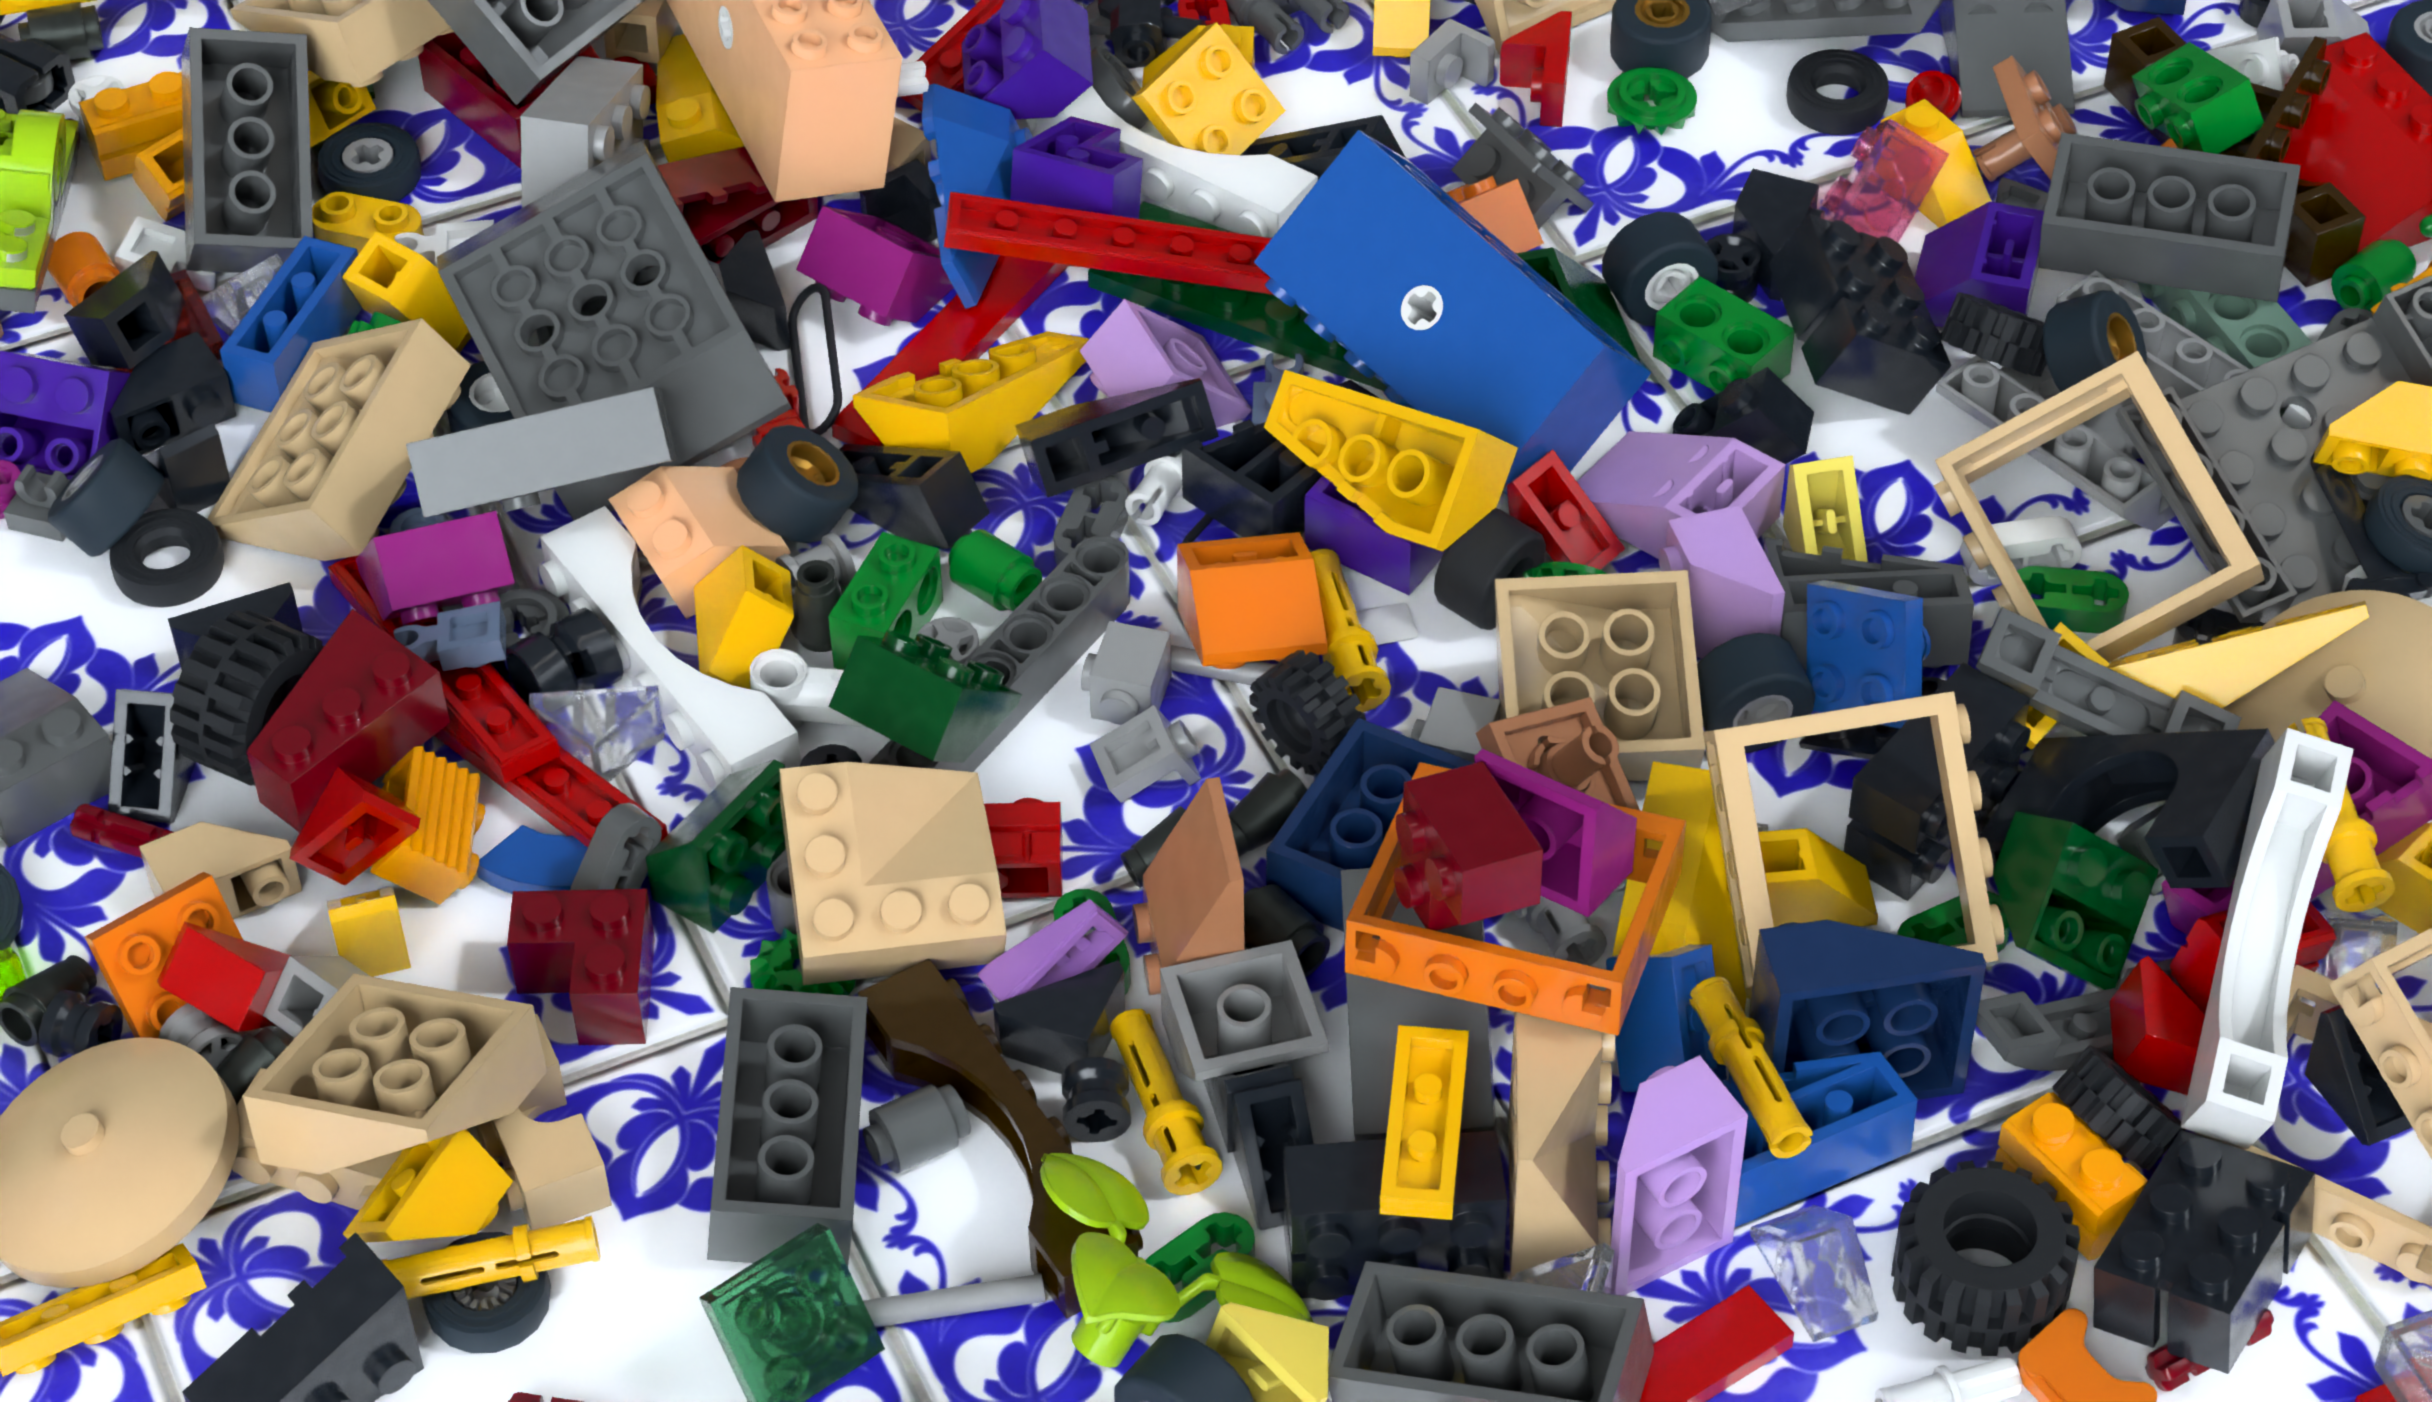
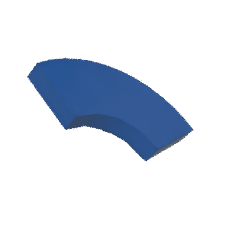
[477,825,648,894]

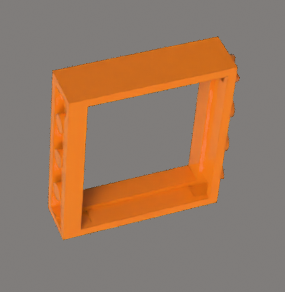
[1345,762,1686,1036]

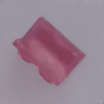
[1822,119,1949,243]

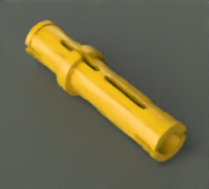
[1689,976,1813,1158]
[381,1215,601,1300]

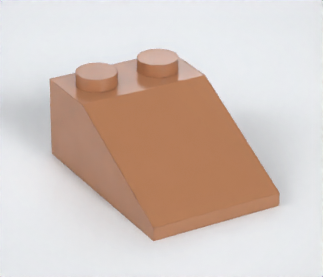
[1132,777,1245,995]

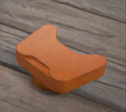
[2017,1308,2158,1402]

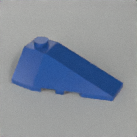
[922,84,1033,309]

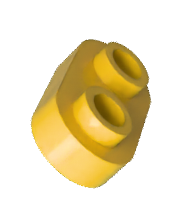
[312,192,424,253]

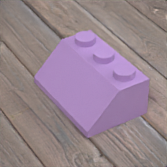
[1607,1055,1748,1296]

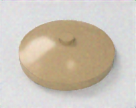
[2222,590,2432,759]
[0,1037,240,1288]

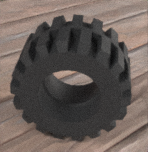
[170,610,324,786]
[1891,1160,2080,1356]

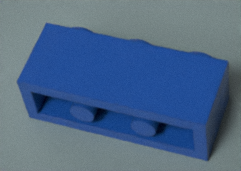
[219,236,362,413]

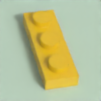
[1380,1025,1469,1220]
[0,1243,207,1376]

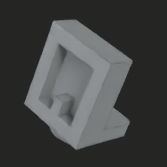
[1409,18,1495,105]
[1089,705,1201,803]

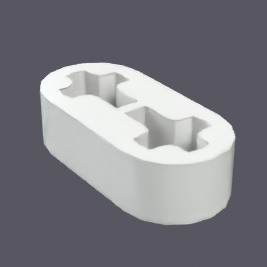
[1960,516,2082,585]

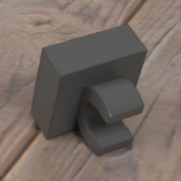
[3,464,70,542]

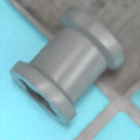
[775,532,856,601]
[1526,896,1607,966]

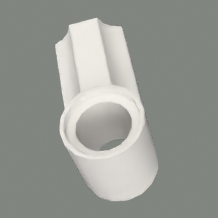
[750,649,864,730]

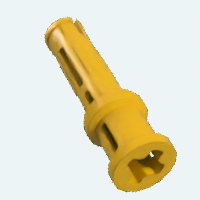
[1310,549,1391,712]
[2285,717,2396,912]
[1110,1009,1223,1195]

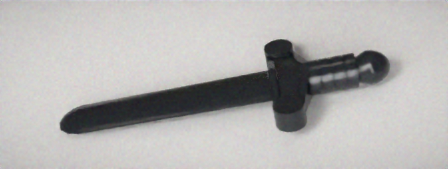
[2315,465,2432,600]

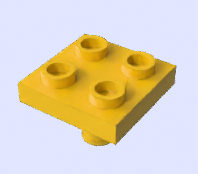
[1132,22,1286,155]

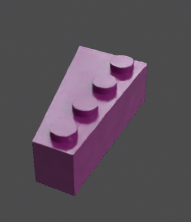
[2161,700,2432,935]

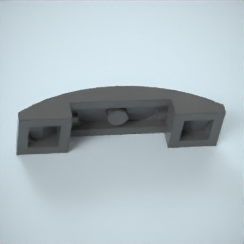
[1975,607,2242,736]
[1976,958,2206,1071]

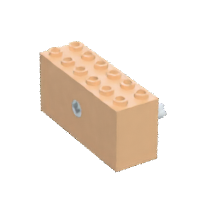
[666,0,929,202]

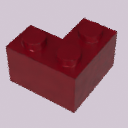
[1394,761,1543,931]
[507,889,655,1045]

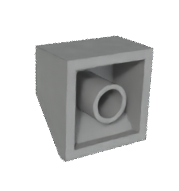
[1160,940,1329,1082]

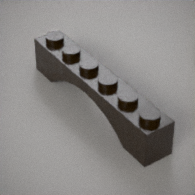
[2103,17,2366,288]
[858,959,1143,1319]

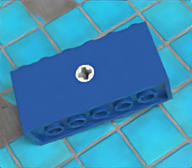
[1254,130,1652,495]

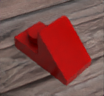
[1499,11,1572,127]
[1507,449,1626,570]

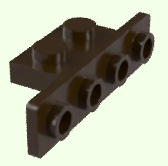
[2219,36,2332,163]

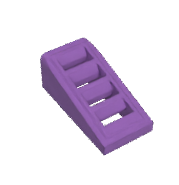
[977,899,1129,1002]

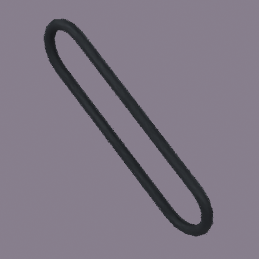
[788,283,842,436]

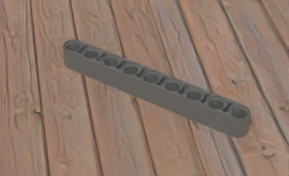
[766,535,1130,935]

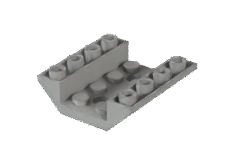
[1936,270,2250,532]

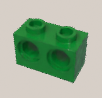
[2132,42,2264,154]
[1653,276,1795,394]
[828,532,943,670]

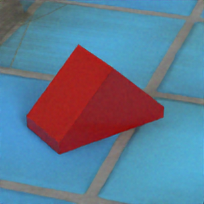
[289,767,421,886]
[157,921,292,1032]
[2109,956,2205,1095]

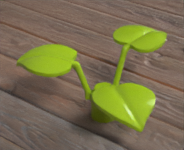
[1040,1153,1314,1368]

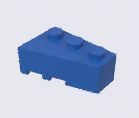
[1721,1052,1918,1228]

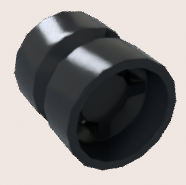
[504,607,624,720]

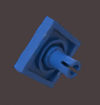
[1806,580,1931,729]

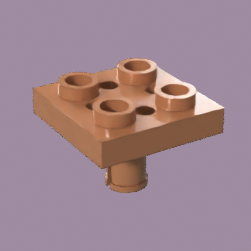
[1973,55,2077,182]
[1475,697,1640,810]

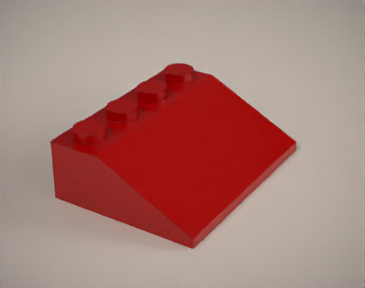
[2282,32,2432,253]

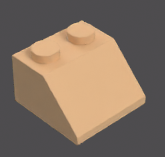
[608,466,791,620]

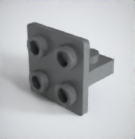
[1451,102,1594,230]

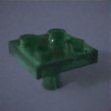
[698,1223,885,1402]

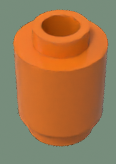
[47,231,120,307]

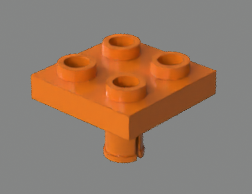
[84,872,243,1038]

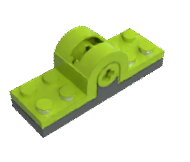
[0,109,79,314]

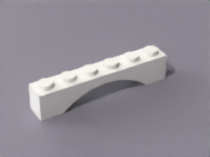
[1016,86,1318,238]
[539,506,801,790]
[2180,728,2353,1149]

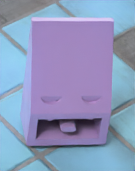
[1577,431,1786,559]

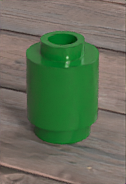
[2331,239,2416,312]
[948,529,1042,612]

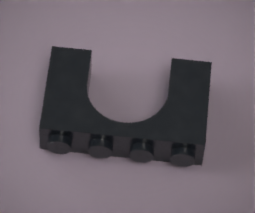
[1979,728,2275,888]

